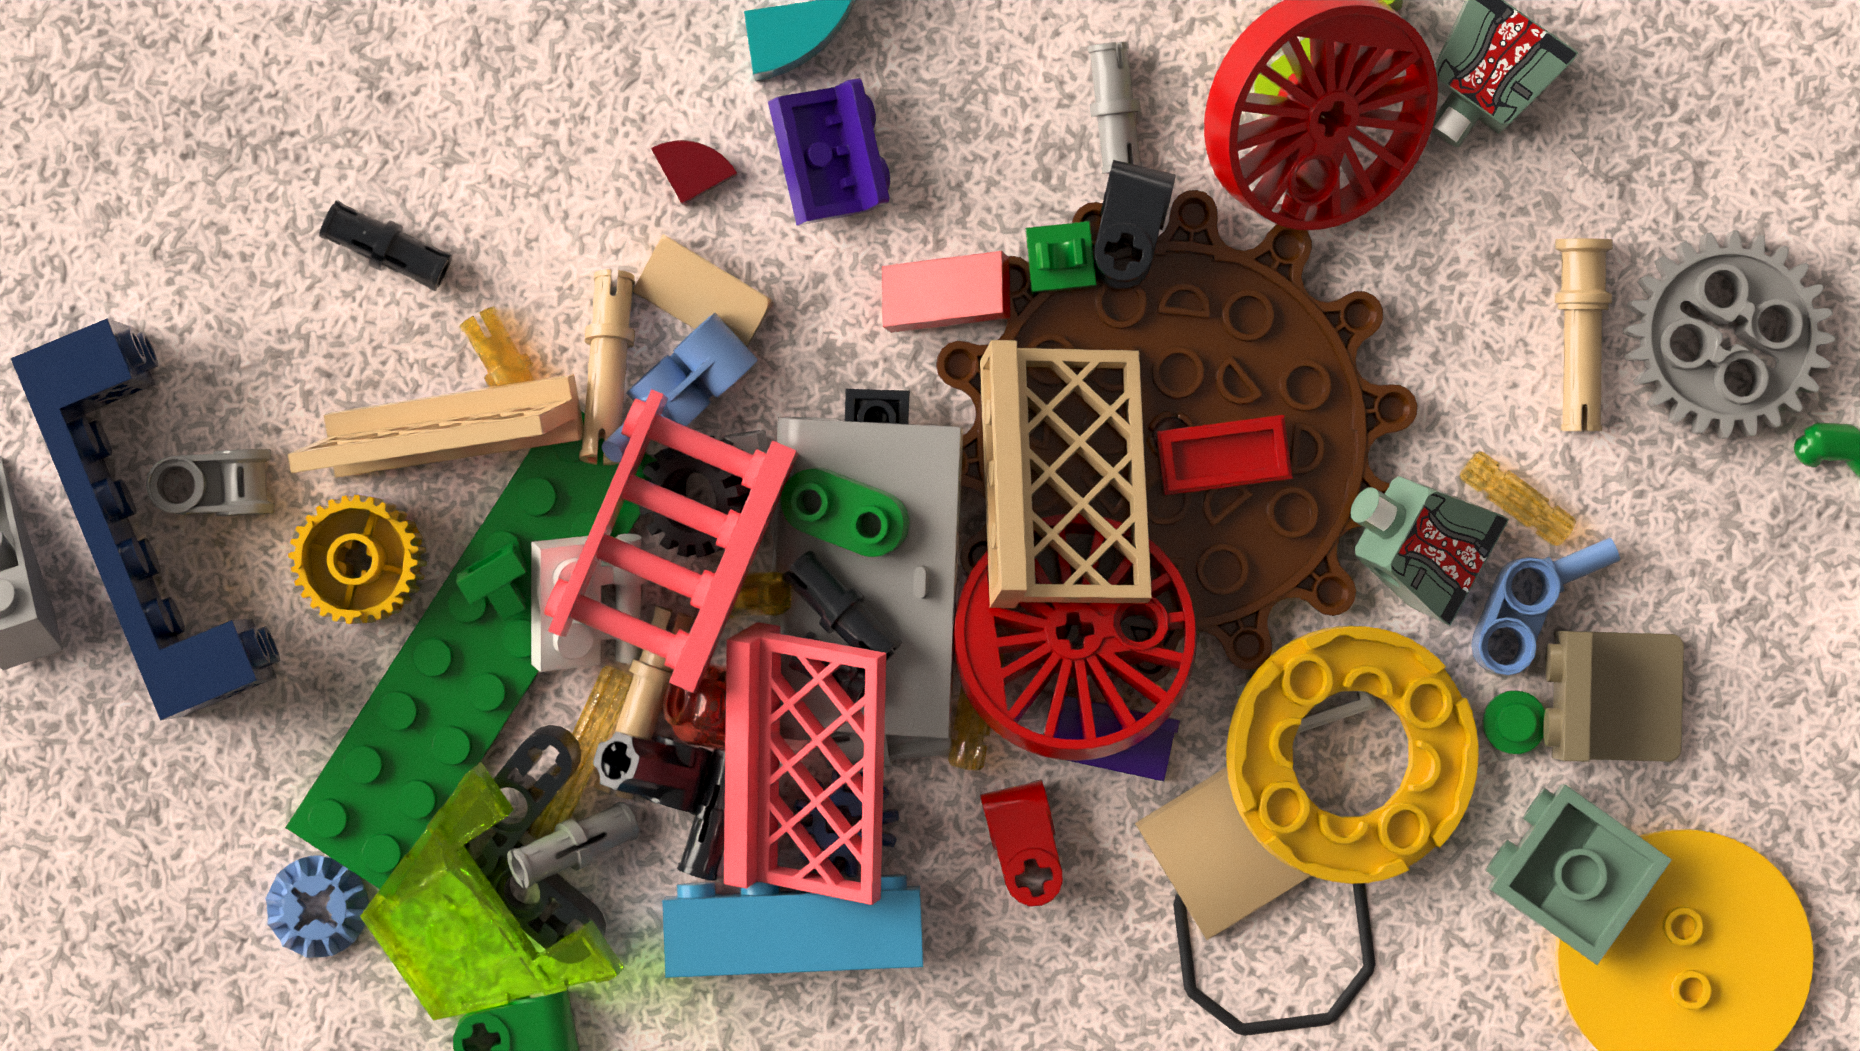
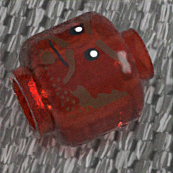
[663,663,726,750]

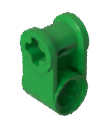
[453,988,580,1051]

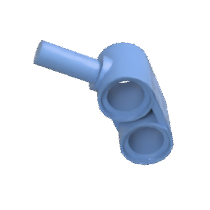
[602,313,758,462]
[1471,538,1620,675]

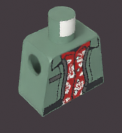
[1432,0,1578,148]
[1351,476,1509,626]

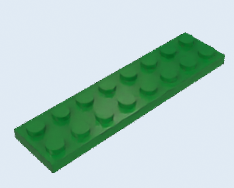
[285,411,657,897]

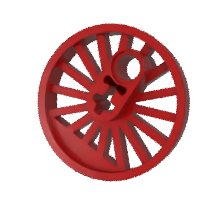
[1204,0,1438,230]
[954,514,1197,761]

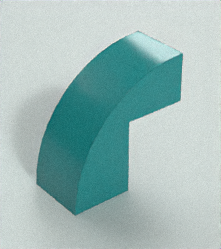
[744,0,856,82]

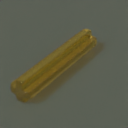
[528,665,633,840]

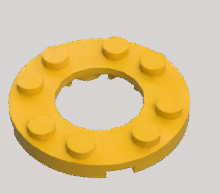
[1226,626,1479,884]

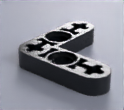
[444,725,606,963]

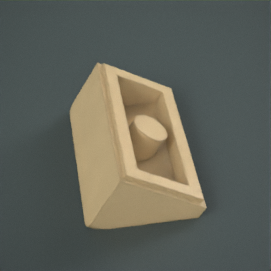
[633,234,774,347]

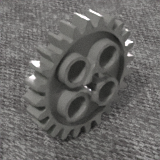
[1622,230,1835,439]

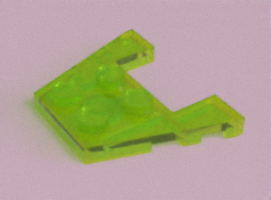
[360,762,624,1021]

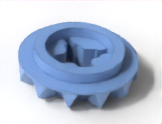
[265,855,369,958]

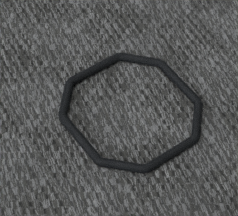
[1173,883,1376,1036]

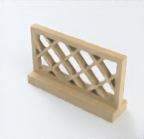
[980,340,1152,608]
[288,374,583,478]

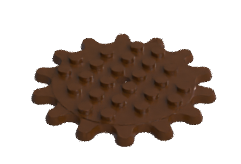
[936,190,1418,682]

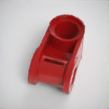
[980,779,1063,906]

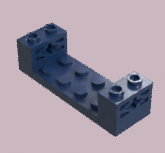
[10,318,280,721]

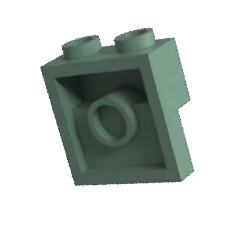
[1485,784,1672,965]

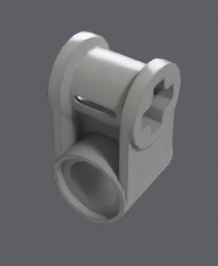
[146,449,274,516]

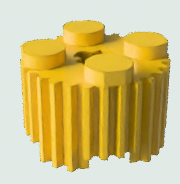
[288,494,427,624]

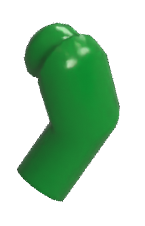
[1794,422,1860,479]

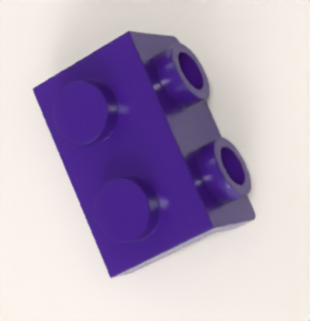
[768,78,890,226]

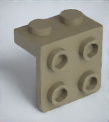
[1544,631,1684,762]

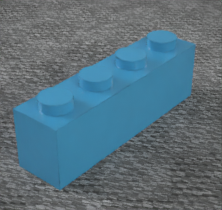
[662,874,923,978]

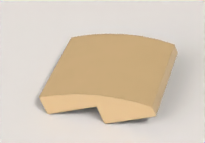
[1135,767,1311,940]

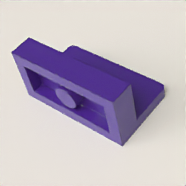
[1044,692,1180,782]

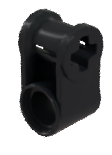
[1094,160,1176,290]

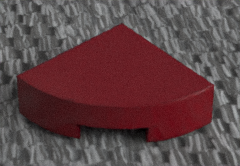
[651,140,738,206]

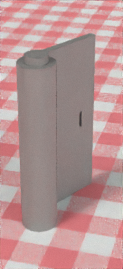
[770,417,963,740]

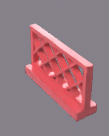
[724,622,886,905]

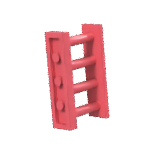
[544,389,799,693]

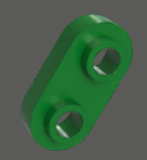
[781,468,910,557]

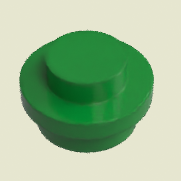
[1482,690,1545,754]

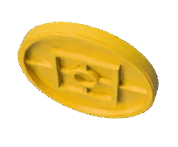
[1555,829,1814,1051]

